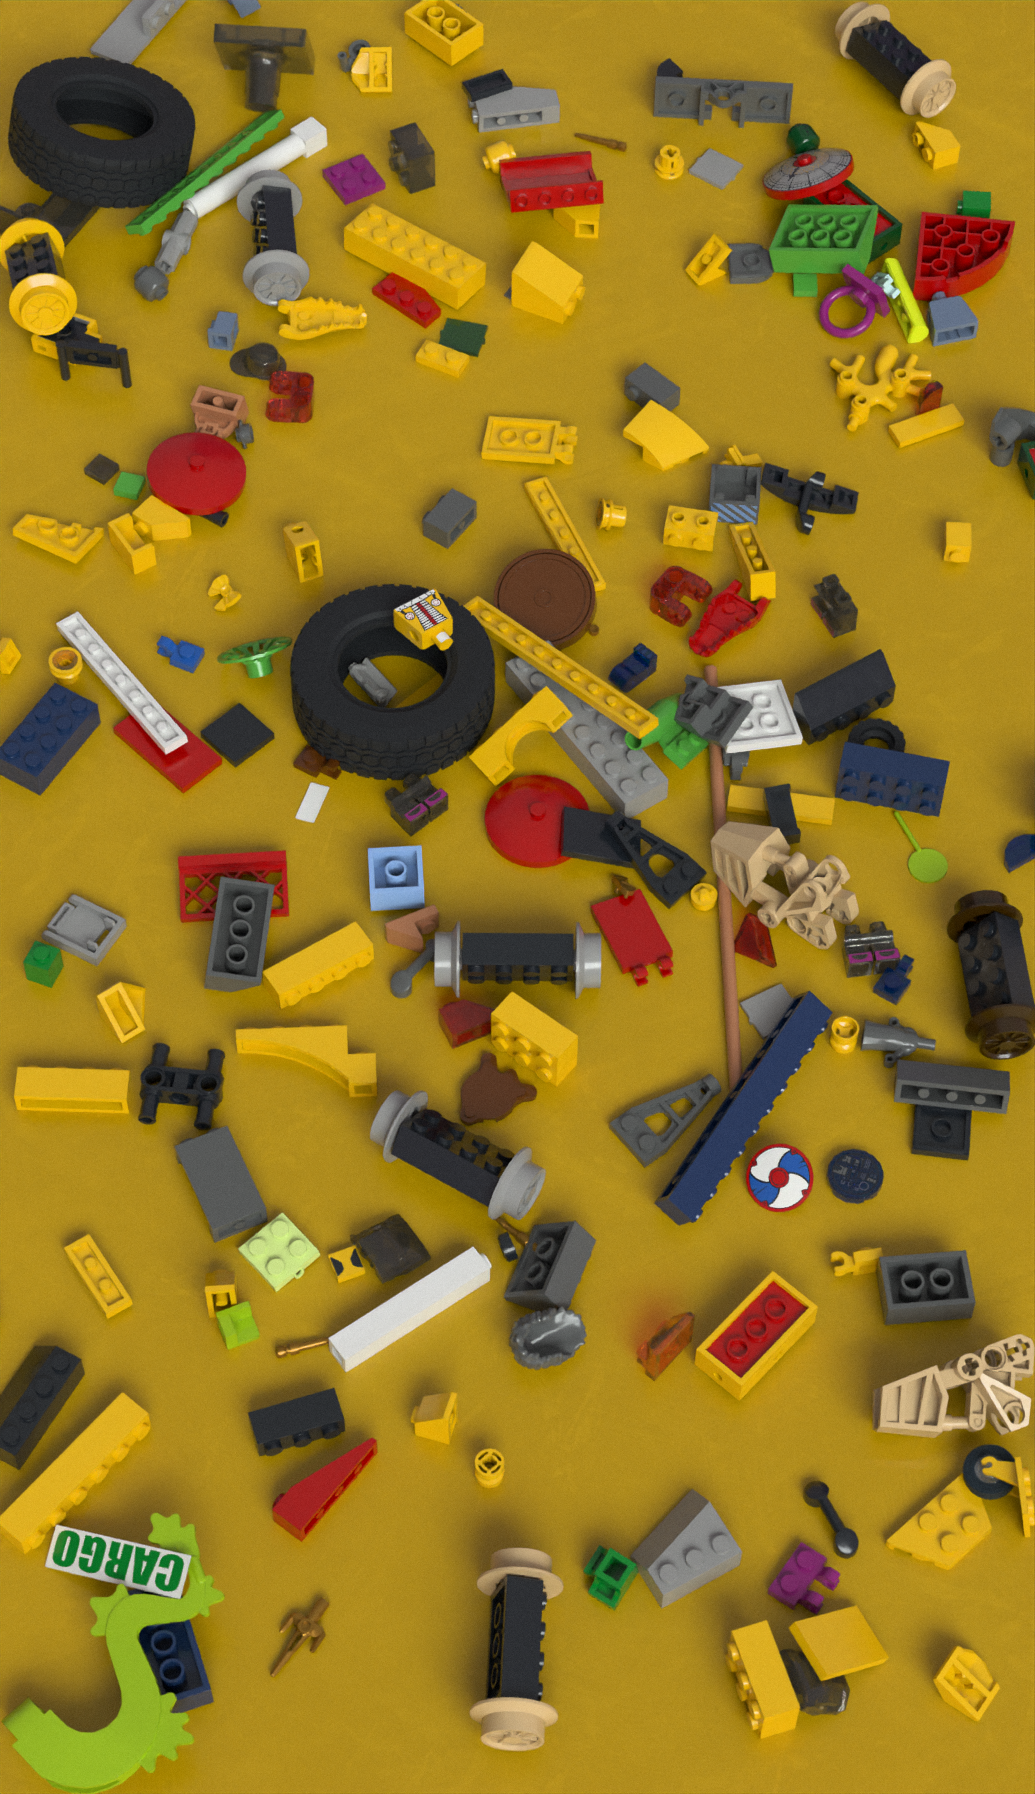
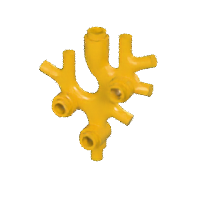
[829,345,931,432]

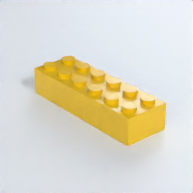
[344,203,486,310]

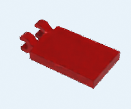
[590,889,674,987]

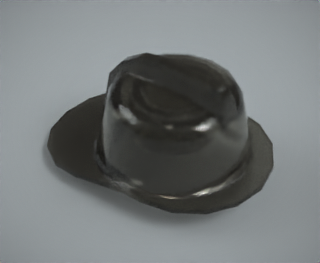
[229,342,287,381]

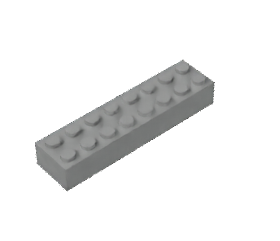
[506,640,668,818]

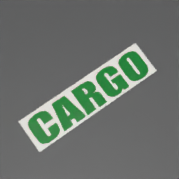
[45,1525,191,1599]

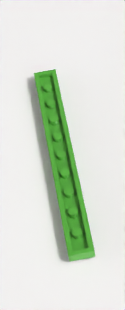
[125,109,285,236]

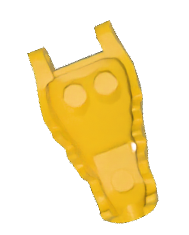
[277,297,367,340]

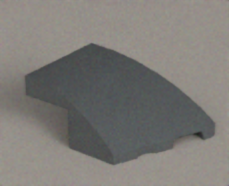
[674,674,753,748]

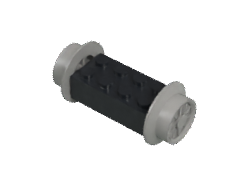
[237,170,310,306]
[434,921,601,999]
[370,1090,546,1220]

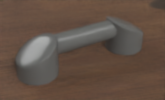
[390,939,435,998]

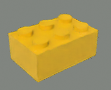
[404,0,483,66]
[491,991,578,1087]
[725,1620,800,1739]

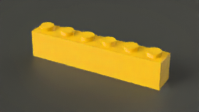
[0,1392,151,1554]

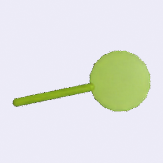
[894,811,948,883]

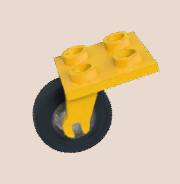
[963,1444,1035,1537]

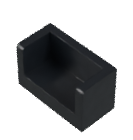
[763,784,801,845]

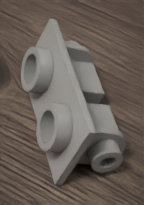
[348,658,398,708]

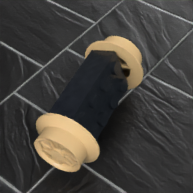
[835,1,956,118]
[469,1548,564,1751]

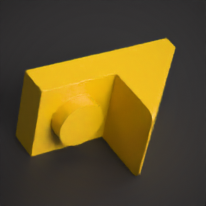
[685,234,732,286]

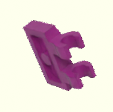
[768,1542,841,1615]

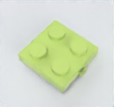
[238,1212,320,1292]

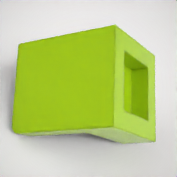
[216,1301,260,1350]

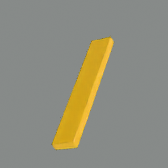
[524,476,606,592]

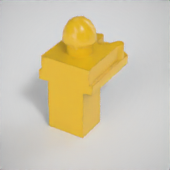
[719,445,763,467]

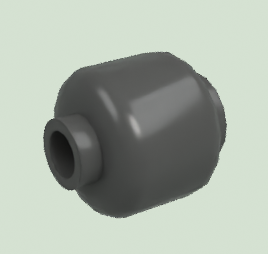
[134,266,169,302]

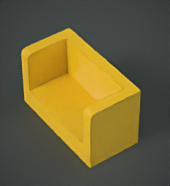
[107,513,157,575]

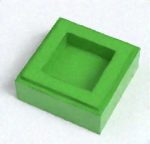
[793,273,818,297]
[113,471,146,500]

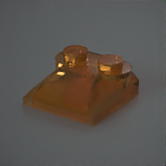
[636,1312,695,1381]

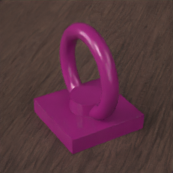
[819,264,890,338]

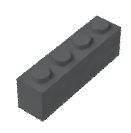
[894,1060,1010,1114]

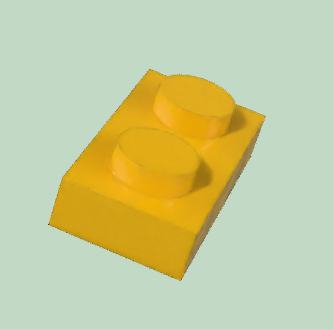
[415,339,469,378]

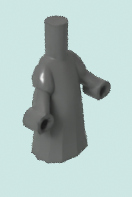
[861,1017,936,1068]

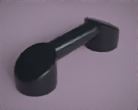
[796,471,826,535]
[804,1481,859,1559]

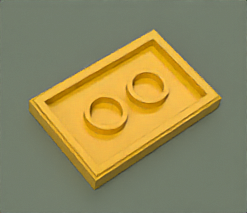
[789,1605,889,1681]

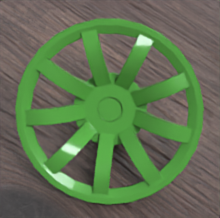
[217,637,292,678]

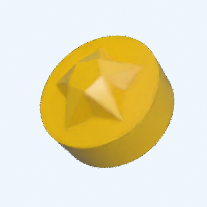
[690,883,718,911]

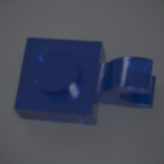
[873,955,914,1005]

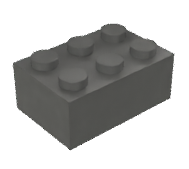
[876,1250,976,1325]

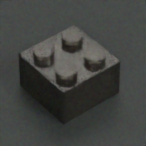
[388,122,435,194]

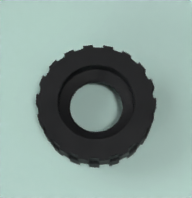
[848,718,906,752]

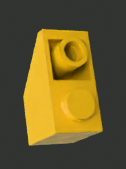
[912,121,960,170]
[553,204,601,238]

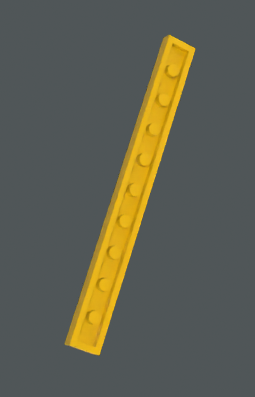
[463,596,659,739]

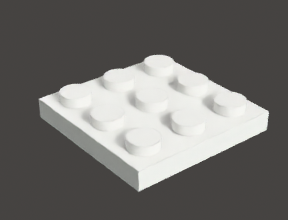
[718,680,803,754]

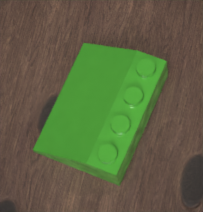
[769,205,878,274]

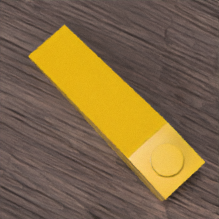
[729,522,776,601]

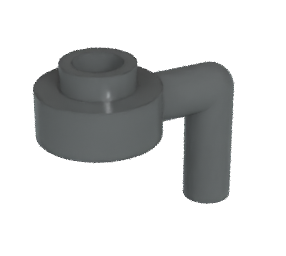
[337,40,370,72]

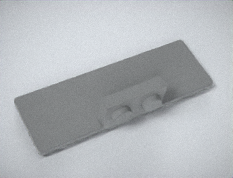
[90,0,186,64]

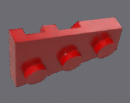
[372,272,441,329]

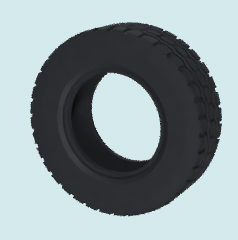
[8,57,195,208]
[290,584,495,781]

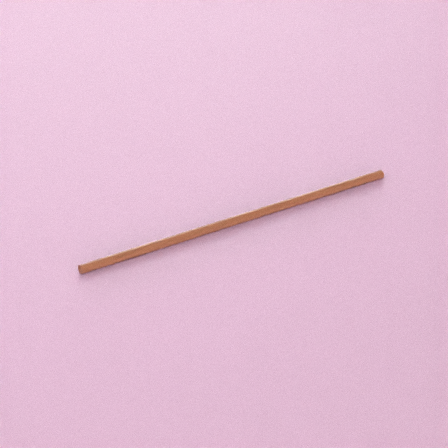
[704,665,742,1091]

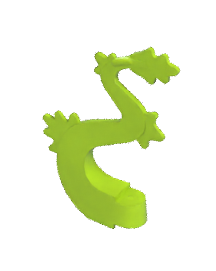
[1,1513,225,1794]

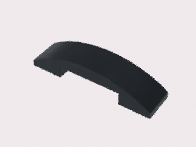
[761,463,859,514]

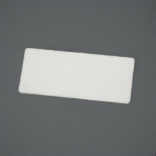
[295,782,329,823]

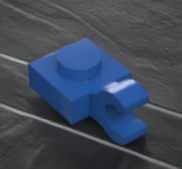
[157,636,205,673]

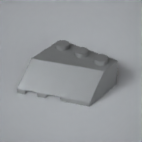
[630,1489,742,1609]

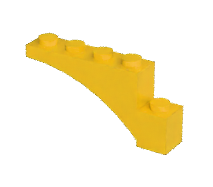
[236,1024,377,1097]

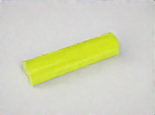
[880,258,929,343]

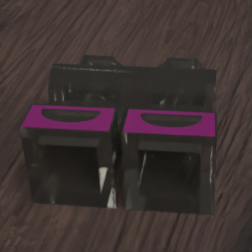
[811,574,858,638]
[384,773,449,837]
[842,921,900,978]

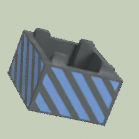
[708,464,761,525]

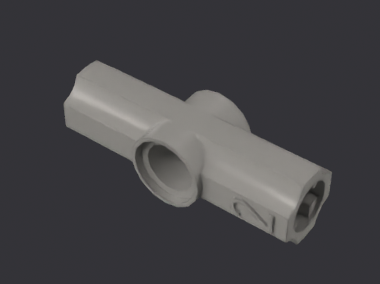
[155,210,198,275]

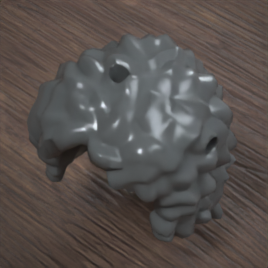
[509,1306,587,1370]

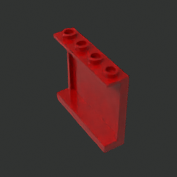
[499,151,604,213]

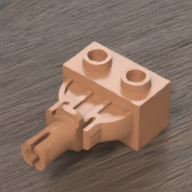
[190,385,249,439]

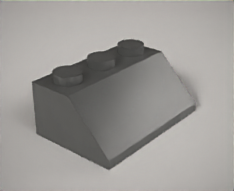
[504,1221,596,1312]

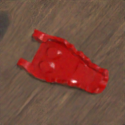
[689,579,771,658]

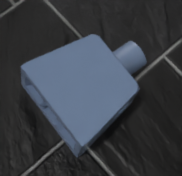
[926,292,979,347]

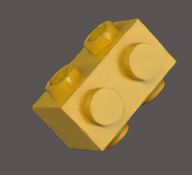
[663,505,718,551]

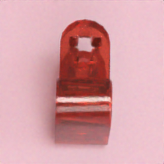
[265,371,315,423]
[650,566,713,627]

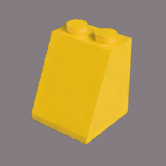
[511,241,585,324]

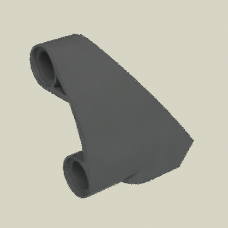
[989,407,1035,467]

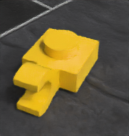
[830,1247,884,1276]

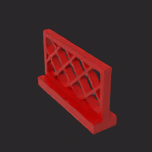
[178,850,289,923]

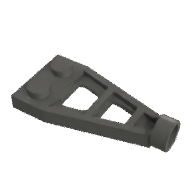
[610,1073,722,1167]

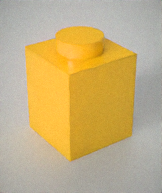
[943,522,972,562]

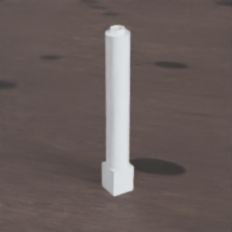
[183,116,327,219]

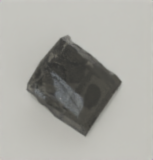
[350,1214,431,1284]
[779,1649,850,1716]

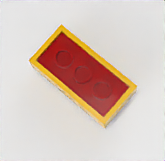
[695,1271,818,1401]

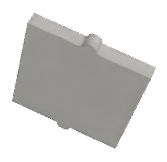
[689,148,743,190]
[740,984,793,1040]

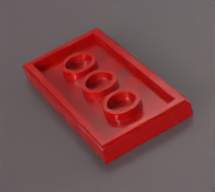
[113,705,222,794]

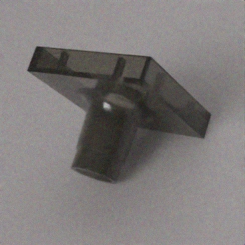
[213,24,315,112]

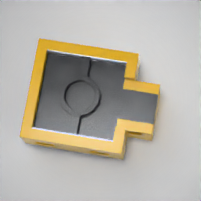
[31,313,103,366]

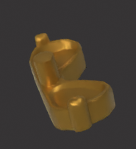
[612,875,636,899]

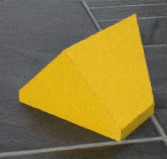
[95,982,146,1043]

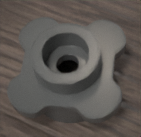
[235,419,254,449]

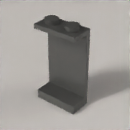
[174,1126,268,1243]

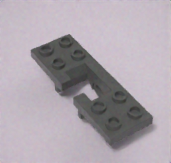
[654,76,793,128]

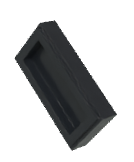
[462,69,513,102]

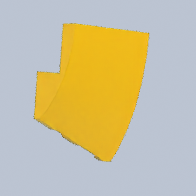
[623,400,709,471]

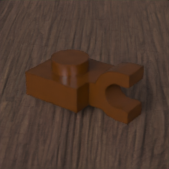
[293,745,342,780]

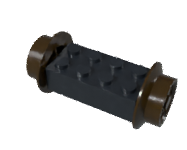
[946,890,1035,1060]

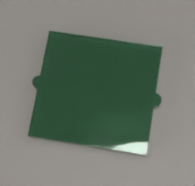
[438,318,488,357]

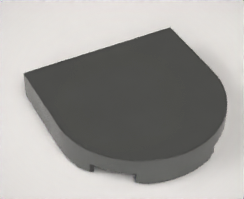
[727,243,774,284]

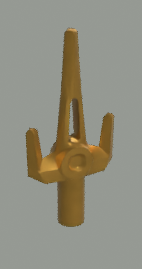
[270,1598,329,1677]

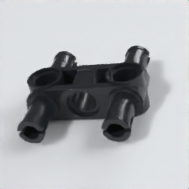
[138,1043,225,1130]

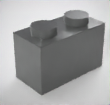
[624,363,680,411]
[422,488,477,549]

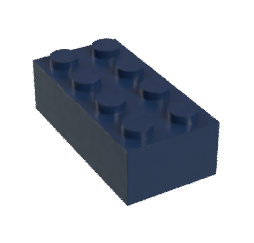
[0,683,101,795]
[835,742,950,817]
[128,1589,214,1713]

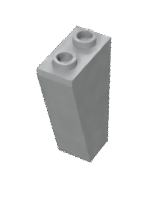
[468,86,560,133]

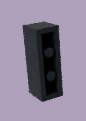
[248,1388,345,1457]

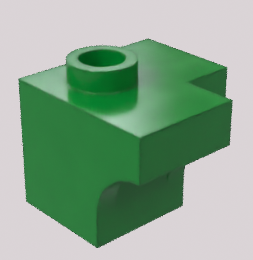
[583,1545,639,1611]

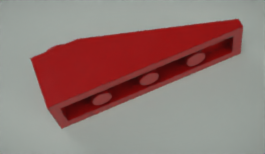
[272,1437,378,1542]

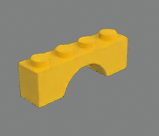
[469,686,573,786]

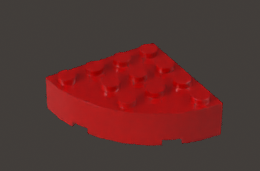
[913,212,1016,301]

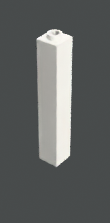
[328,1247,491,1372]

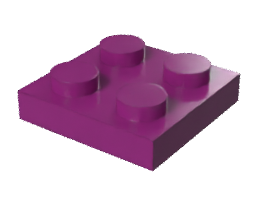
[322,154,385,205]

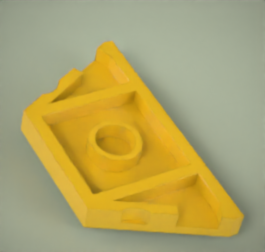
[885,1473,992,1570]

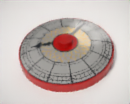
[762,148,855,200]

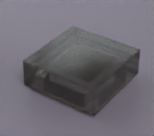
[84,453,120,485]

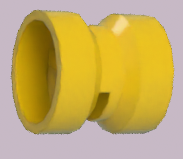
[829,1016,859,1054]
[474,1448,505,1488]

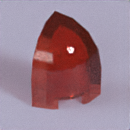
[915,380,943,416]

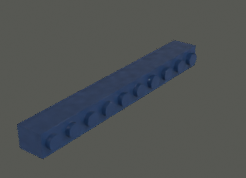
[654,991,833,1225]

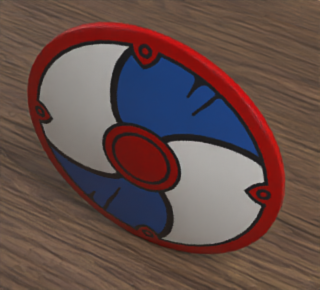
[746,1144,814,1212]

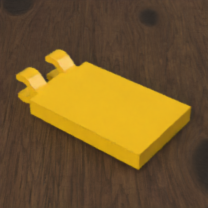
[481,416,578,464]

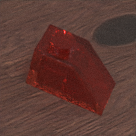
[438,999,495,1049]

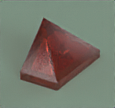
[734,912,777,968]

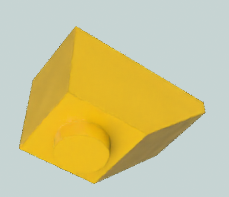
[132,495,192,541]
[205,1269,238,1318]
[411,1392,458,1445]

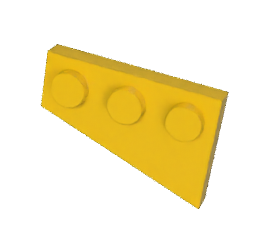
[13,514,104,564]

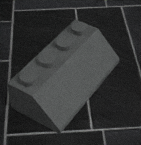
[204,877,275,992]

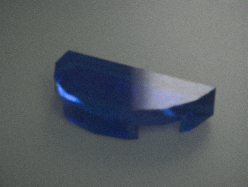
[1004,834,1035,873]

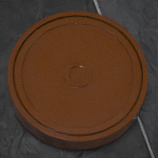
[494,549,597,650]

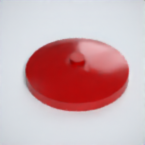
[147,432,246,515]
[485,775,590,868]

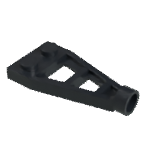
[604,810,707,909]

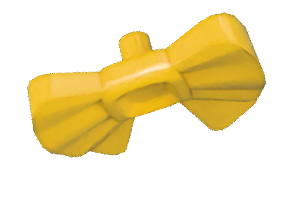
[207,574,242,611]

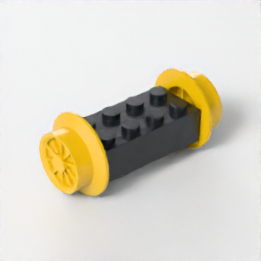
[0,218,77,335]

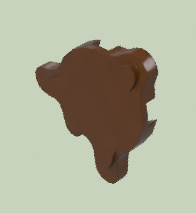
[460,1053,537,1126]

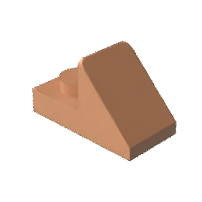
[385,905,439,953]

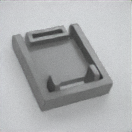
[42,894,127,966]

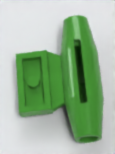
[625,693,709,770]

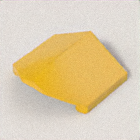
[352,47,393,93]
[933,1646,1000,1721]

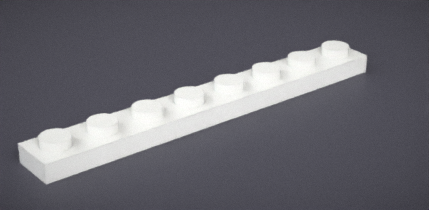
[56,611,188,754]

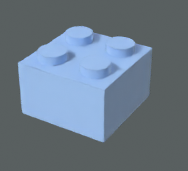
[368,845,425,911]

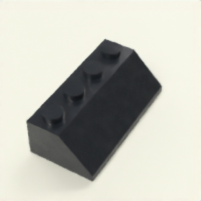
[793,649,896,745]
[0,1346,85,1470]

